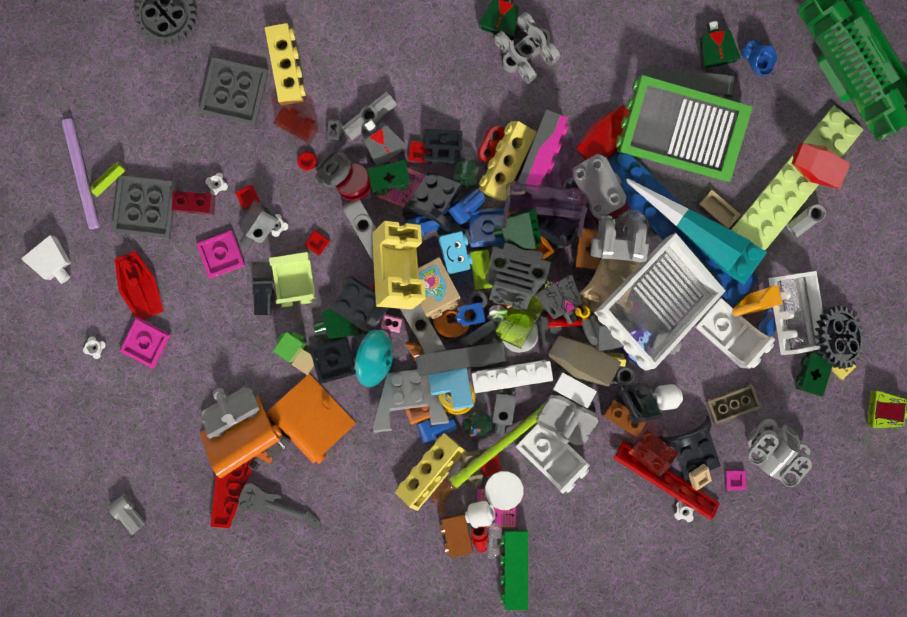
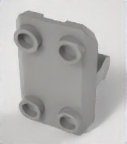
[573,154,626,219]
[201,387,260,439]
[536,395,598,446]

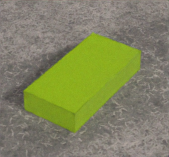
[90,161,125,197]
[469,249,493,290]

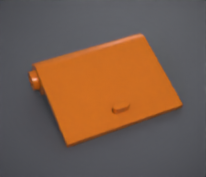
[266,374,356,464]
[200,396,282,478]

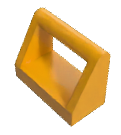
[732,285,783,316]

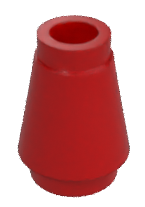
[470,527,489,553]

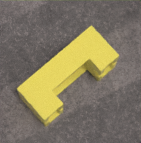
[372,221,426,309]

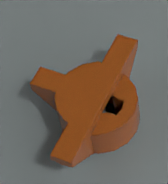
[405,341,425,361]

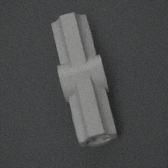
[342,91,397,141]

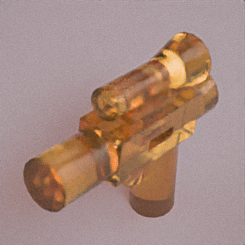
[430,480,460,513]

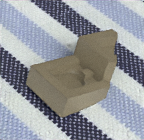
[460,450,483,489]

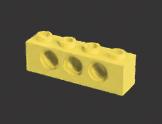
[265,23,306,106]
[478,121,537,201]
[395,433,467,511]

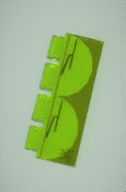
[495,280,555,349]

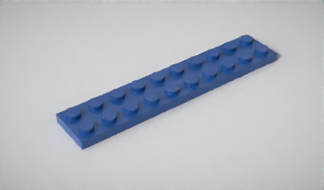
[608,152,759,307]

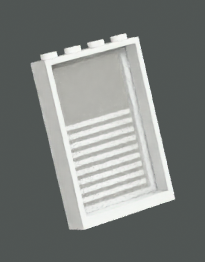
[594,233,725,371]

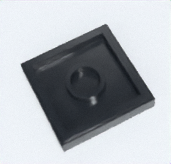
[309,338,356,385]

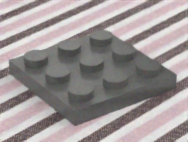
[199,57,269,126]
[112,175,178,239]

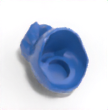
[741,40,778,76]

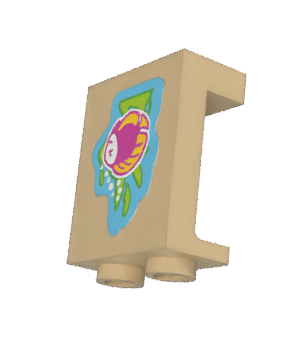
[418,258,462,319]

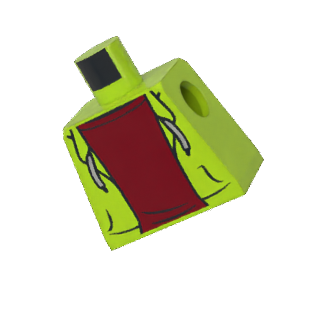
[867,390,907,428]

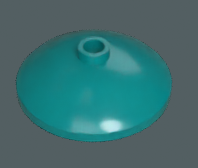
[355,329,393,387]

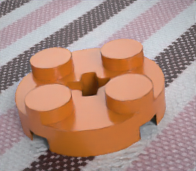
[433,302,471,338]

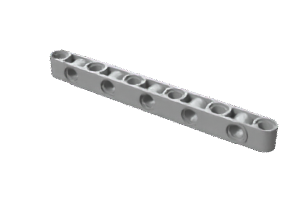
[342,199,447,354]

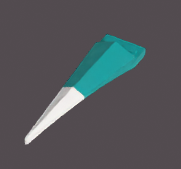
[626,179,767,285]

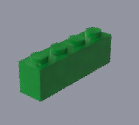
[500,529,528,610]

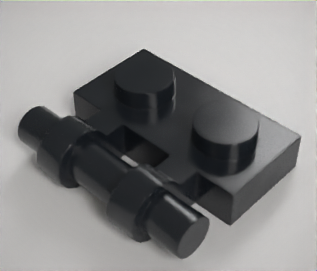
[422,129,462,165]

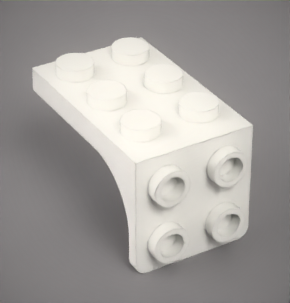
[695,298,775,368]
[515,423,590,494]

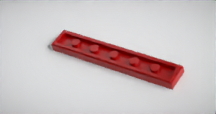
[613,441,720,520]

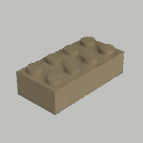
[705,385,761,424]

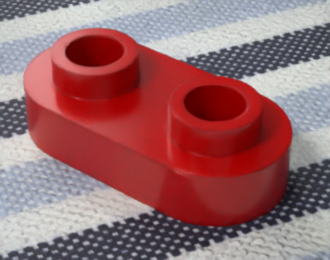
[477,126,505,163]

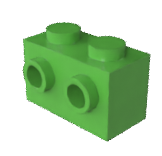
[273,331,307,362]

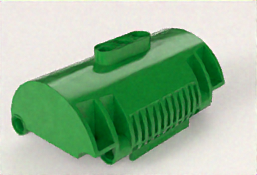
[796,0,907,142]

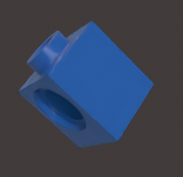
[456,303,486,326]

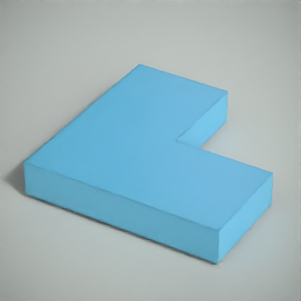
[428,368,474,410]

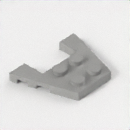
[373,369,449,433]

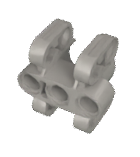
[494,12,560,84]
[590,215,649,262]
[748,419,812,487]

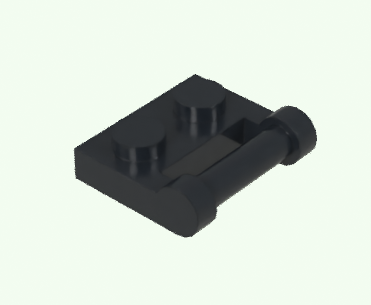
[616,383,662,423]

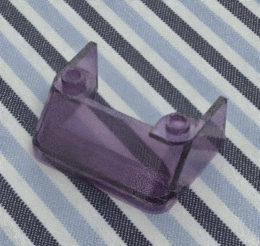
[502,181,587,237]

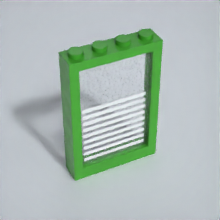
[616,75,753,182]

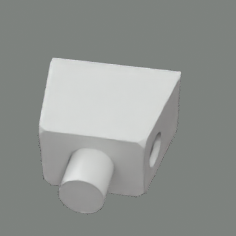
[21,235,71,284]

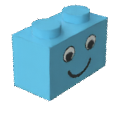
[438,231,473,274]

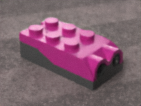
[516,109,569,194]

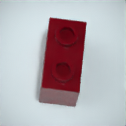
[171,191,216,215]

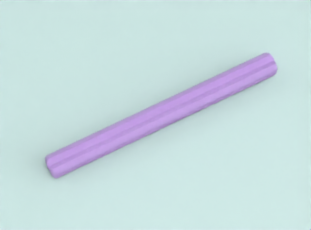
[62,118,100,229]

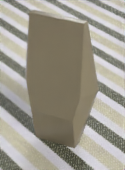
[549,336,621,386]

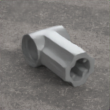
[786,204,826,238]
[108,494,146,535]

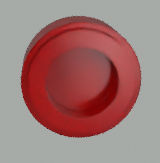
[297,152,317,171]

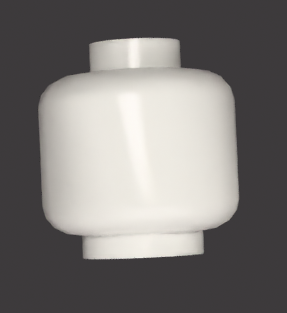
[653,384,683,410]
[465,501,495,528]

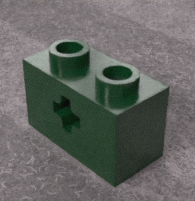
[367,160,411,196]
[795,353,833,397]

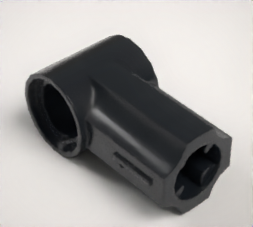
[252,278,274,315]

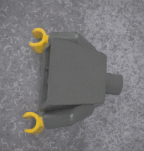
[575,300,633,355]

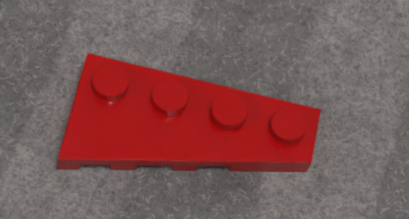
[210,459,252,528]

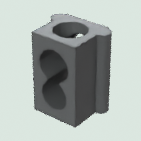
[326,120,342,141]

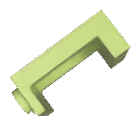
[269,252,316,307]

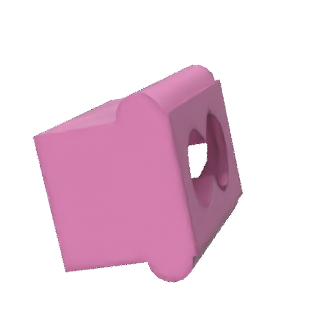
[381,314,403,333]

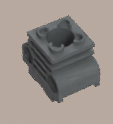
[485,243,551,309]

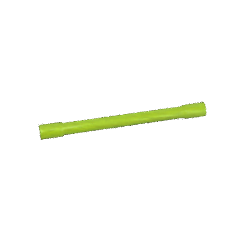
[449,402,546,488]

